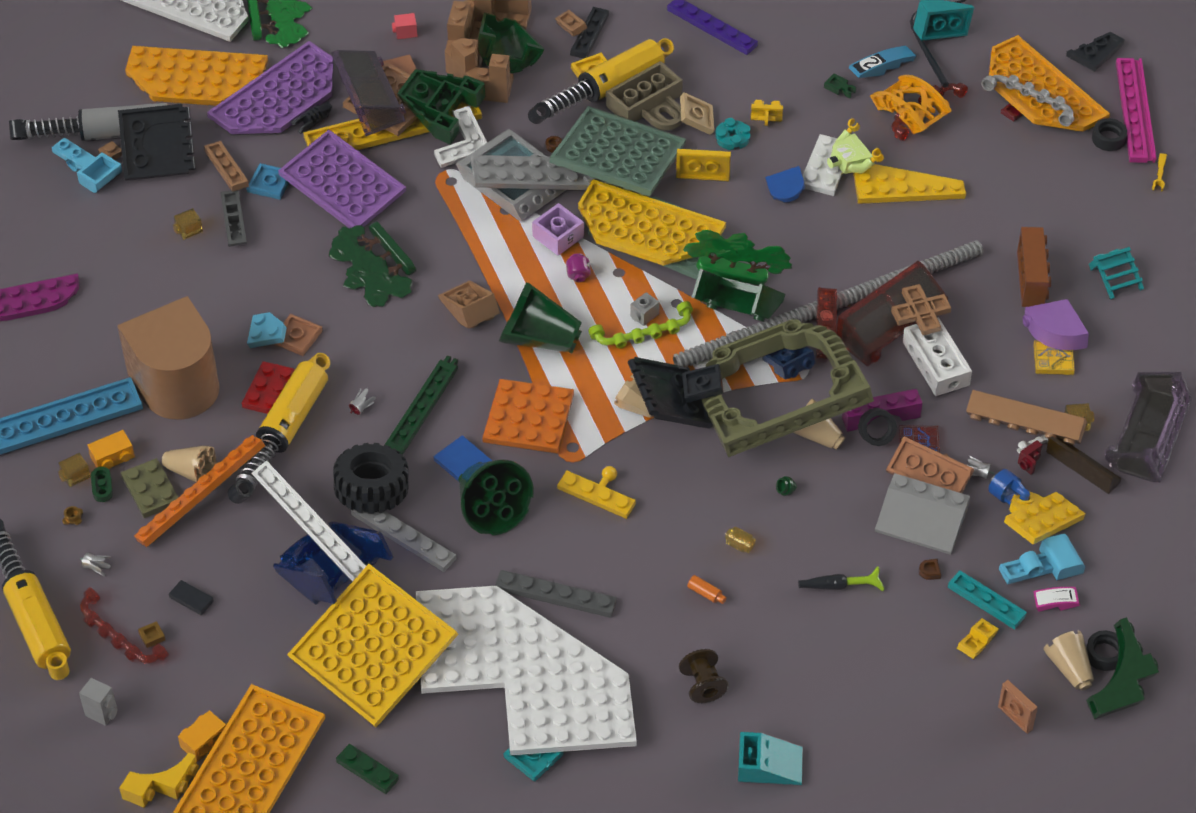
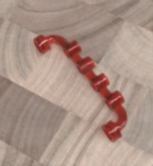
[892,82,968,141]
[80,587,169,664]

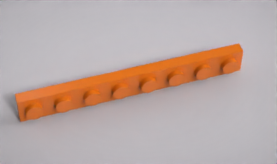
[134,435,265,547]

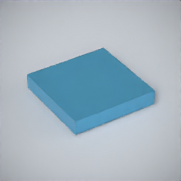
[247,163,289,200]

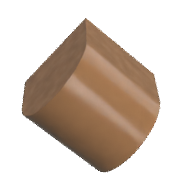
[117,296,219,420]

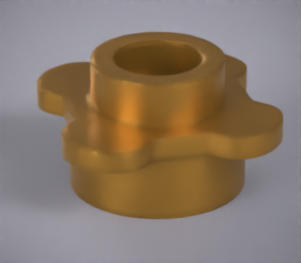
[62,506,83,525]

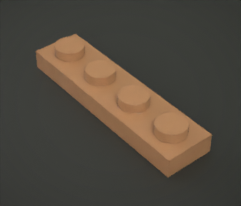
[204,141,249,192]

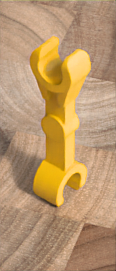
[1152,153,1167,191]

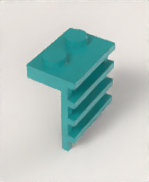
[1088,247,1144,300]

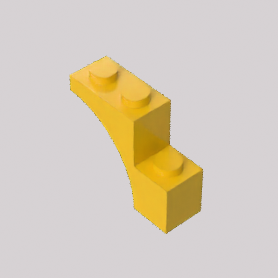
[119,752,199,808]

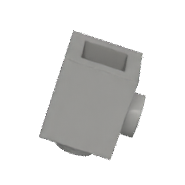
[630,292,660,326]

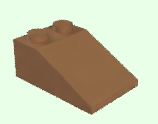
[438,280,500,328]

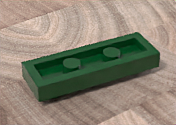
[336,744,399,794]

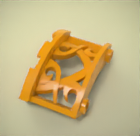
[870,75,952,134]

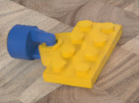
[988,469,1086,545]

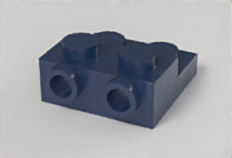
[762,347,816,380]

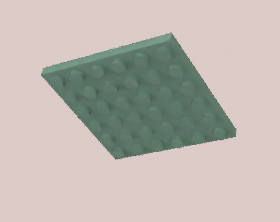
[549,106,686,197]

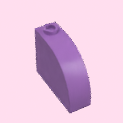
[1022,299,1089,350]

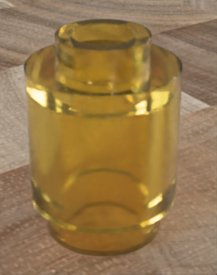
[725,526,756,553]

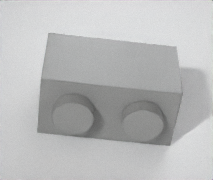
[79,678,118,726]

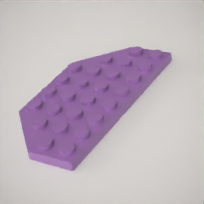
[207,41,333,134]

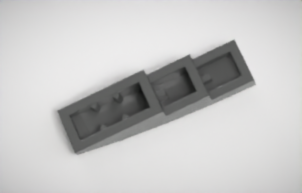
[221,190,247,246]

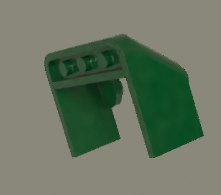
[691,269,786,322]

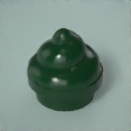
[776,476,797,496]

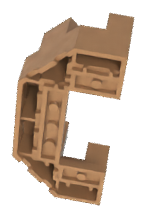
[445,0,532,103]

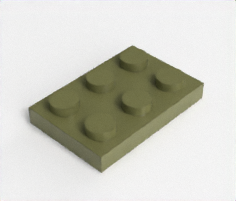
[121,458,179,518]

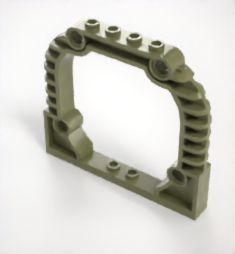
[701,319,874,457]

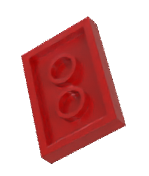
[242,361,295,414]

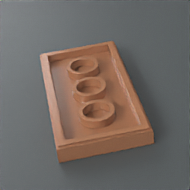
[886,437,974,493]

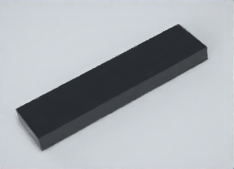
[570,7,609,59]

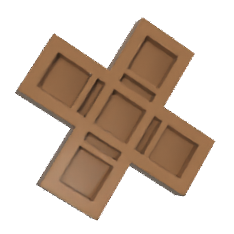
[891,284,951,335]

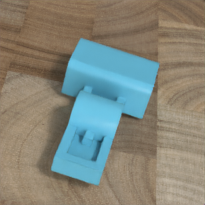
[52,138,122,193]
[999,534,1085,584]

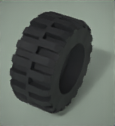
[333,443,409,514]

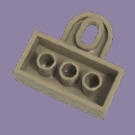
[606,61,683,130]

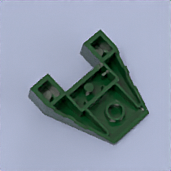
[397,69,485,145]

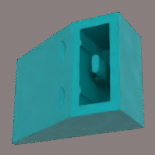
[738,732,803,785]

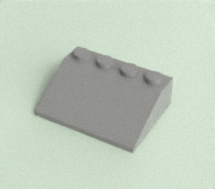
[875,473,970,555]

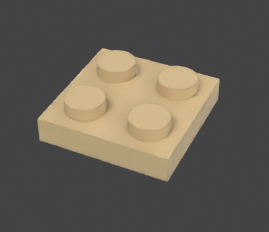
[680,92,714,135]

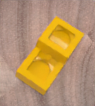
[957,618,999,659]

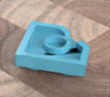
[247,312,287,348]

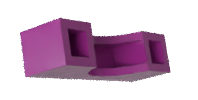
[842,389,923,432]

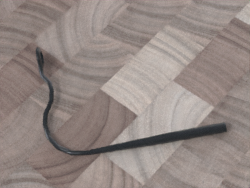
[910,0,966,88]

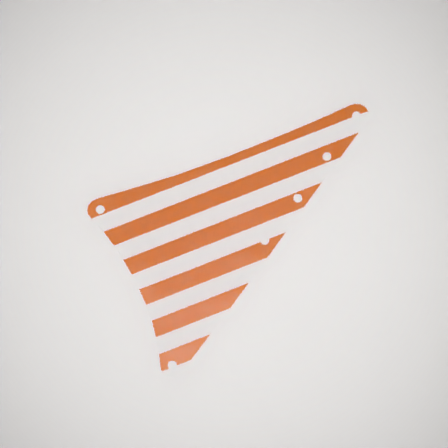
[435,169,809,462]

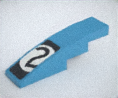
[849,46,916,78]

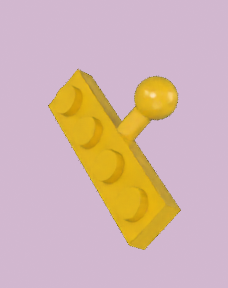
[557,466,636,519]

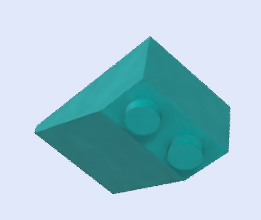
[913,0,974,41]

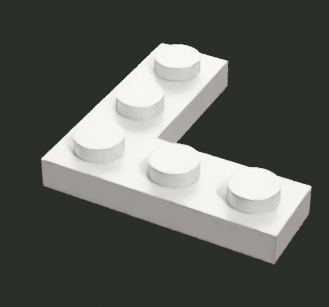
[434,106,487,168]

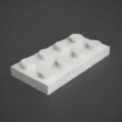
[803,134,843,196]

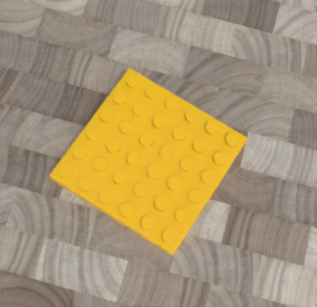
[287,564,459,728]

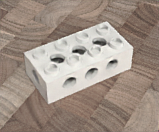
[903,317,972,396]

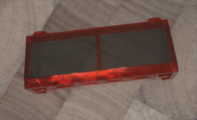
[836,261,948,366]

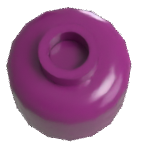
[566,253,591,282]

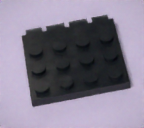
[118,104,196,181]
[628,357,713,429]

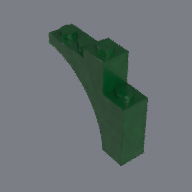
[1086,617,1159,719]

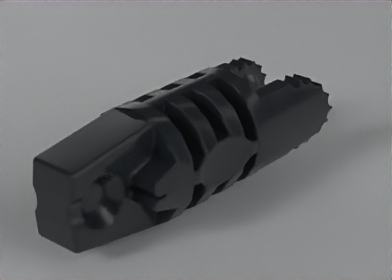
[291,102,332,134]

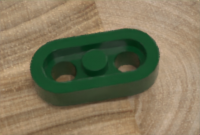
[91,467,113,502]

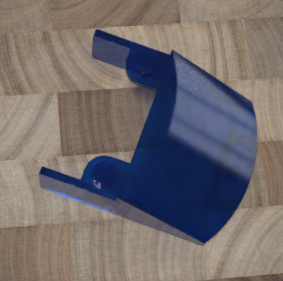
[273,521,394,605]

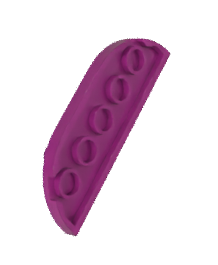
[0,273,79,321]

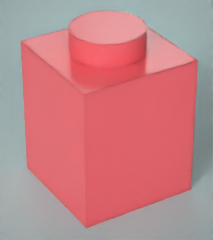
[392,13,417,39]

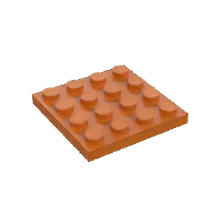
[482,379,574,454]

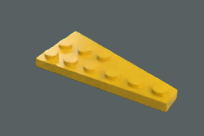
[853,164,966,204]

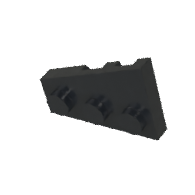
[1066,32,1125,72]

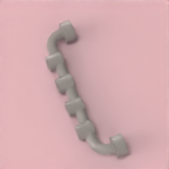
[981,75,1074,127]

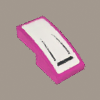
[1033,587,1080,612]

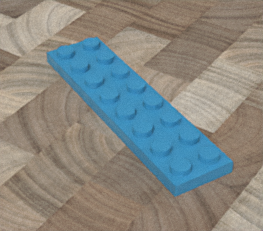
[0,377,143,455]

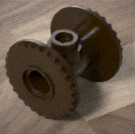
[679,649,729,704]

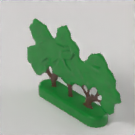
[247,0,312,48]
[683,230,792,286]

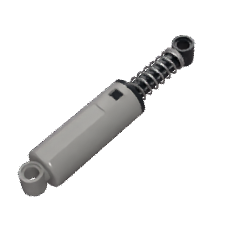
[9,103,187,141]

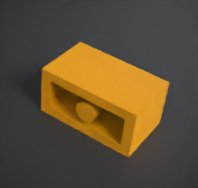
[87,430,135,469]
[178,710,226,762]

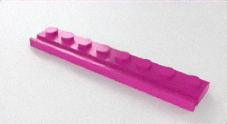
[1116,58,1156,163]

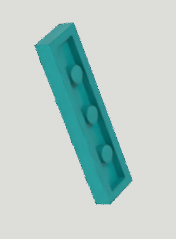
[947,570,1027,630]

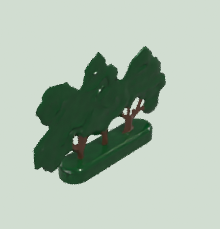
[329,221,416,307]

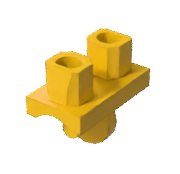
[751,100,783,126]

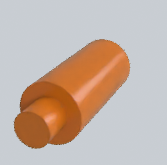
[687,575,727,604]

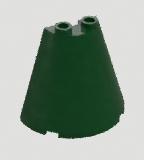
[478,12,544,73]
[499,282,582,354]

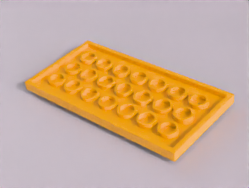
[173,684,325,813]

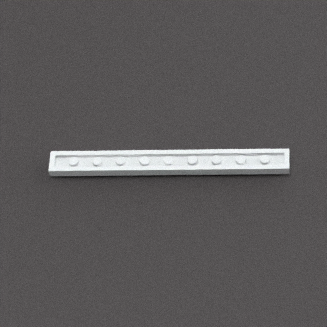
[252,460,366,582]

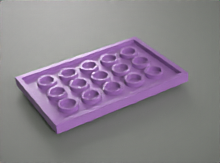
[278,130,406,228]

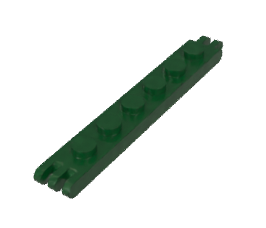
[385,355,458,455]

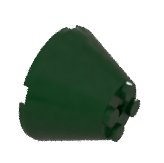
[458,460,534,536]

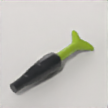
[798,566,884,591]

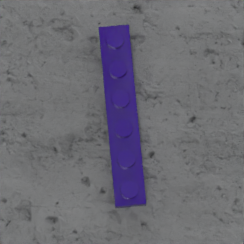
[667,0,758,55]

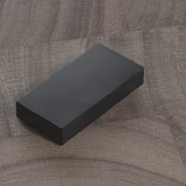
[169,580,214,616]

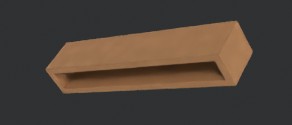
[966,390,1087,445]

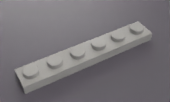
[351,509,456,572]

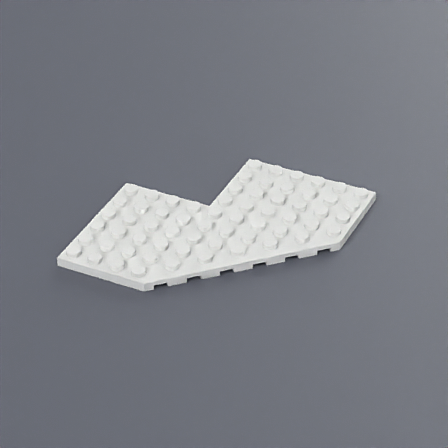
[416,586,637,756]

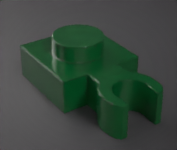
[824,73,856,98]

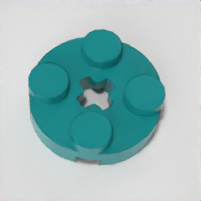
[715,118,750,150]

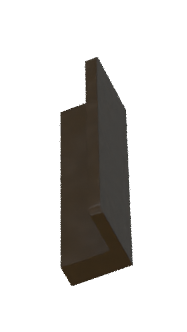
[1046,436,1121,494]

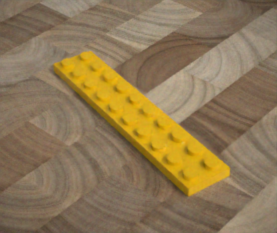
[303,102,482,150]

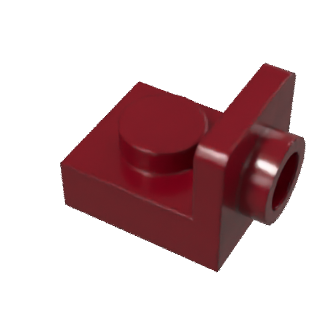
[1018,440,1042,475]

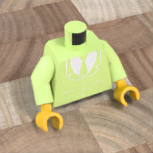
[827,118,884,174]

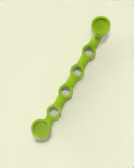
[588,301,693,348]

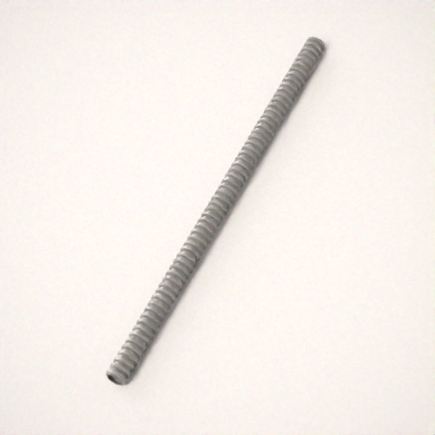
[673,240,983,367]

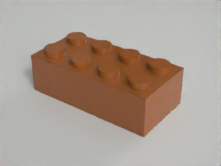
[1017,227,1051,307]

